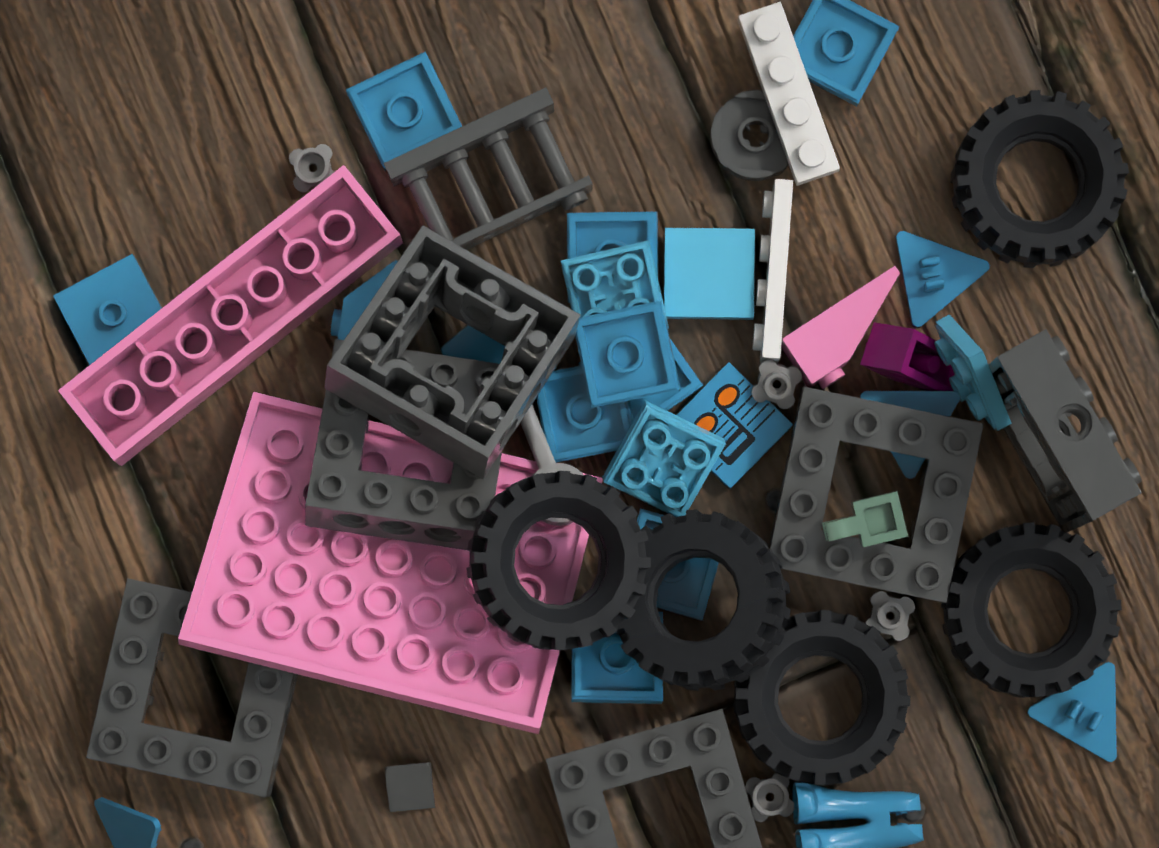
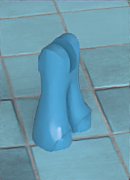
[792,782,924,848]

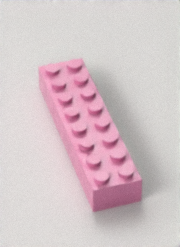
[58,165,403,466]

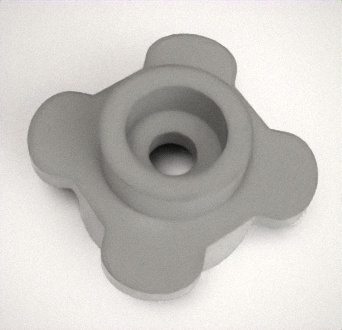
[289,144,334,192]
[751,359,802,409]
[865,591,915,641]
[745,773,794,822]

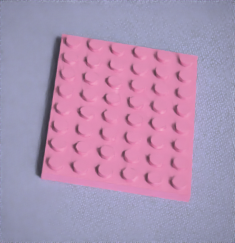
[178,392,603,734]

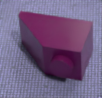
[860,322,955,391]

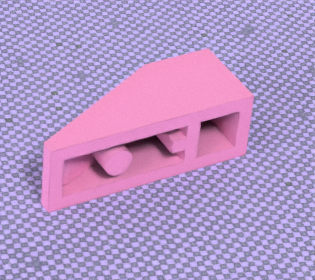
[781,266,900,389]

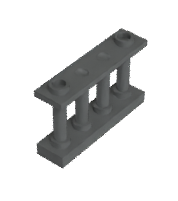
[384,87,593,250]

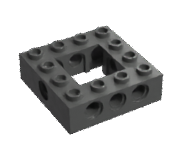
[325,225,581,479]
[989,329,1142,533]
[305,339,502,550]
[768,387,983,603]
[86,578,298,797]
[546,709,762,848]

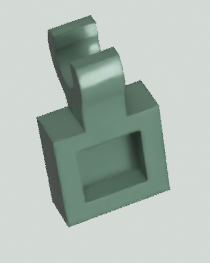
[821,491,908,547]

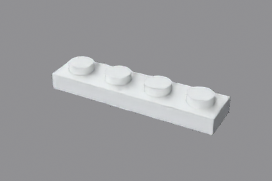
[737,1,840,186]
[752,179,793,363]

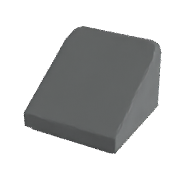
[385,762,435,812]

